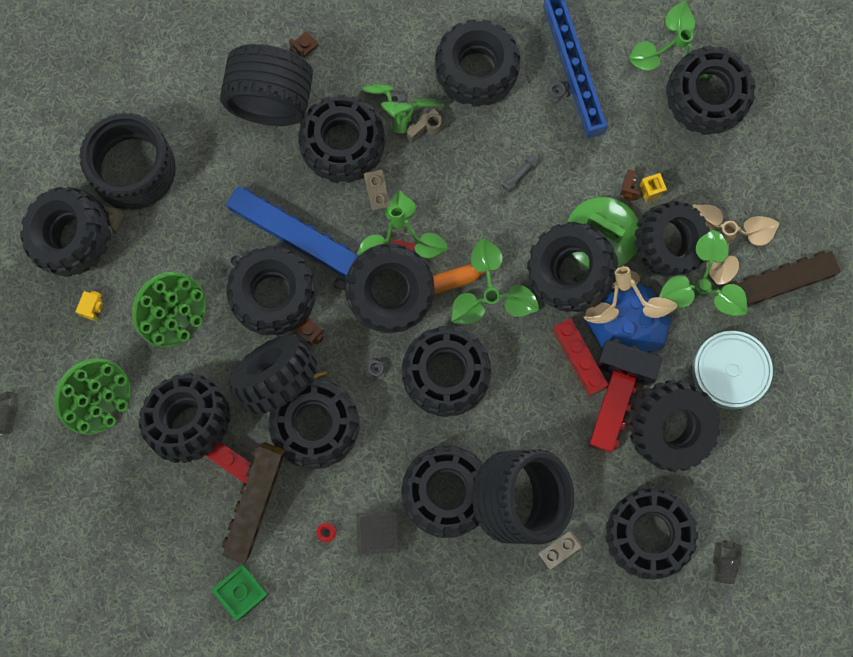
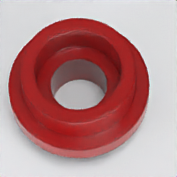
[316,523,336,543]

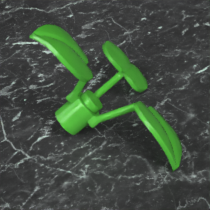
[629,1,713,79]
[361,84,445,133]
[357,190,448,259]
[659,230,747,316]
[451,239,539,324]

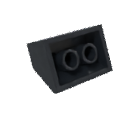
[596,339,663,386]

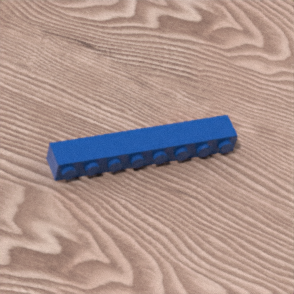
[543,0,607,139]
[226,186,358,278]

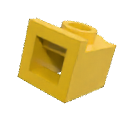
[639,173,667,203]
[75,290,103,322]

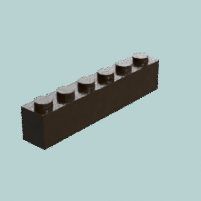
[726,251,841,307]
[222,442,286,564]

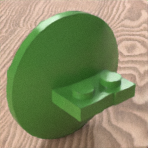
[568,197,639,268]
[132,272,206,347]
[54,358,131,434]

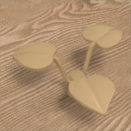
[692,204,779,285]
[583,266,678,324]

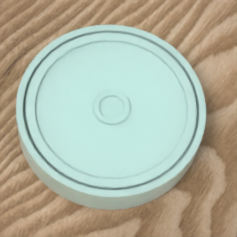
[692,331,773,410]

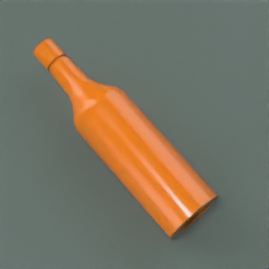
[433,264,500,295]

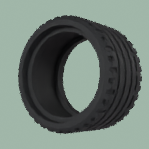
[220,44,314,126]
[79,113,176,210]
[472,449,575,545]

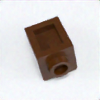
[289,31,319,58]
[620,169,641,201]
[295,318,325,346]

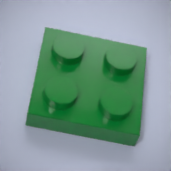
[211,564,268,621]

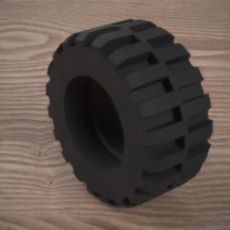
[635,201,710,276]

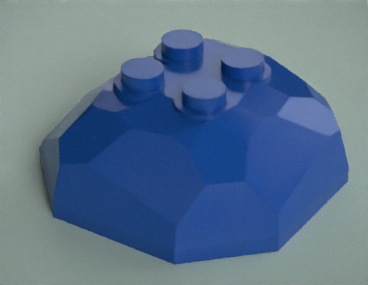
[586,284,671,352]

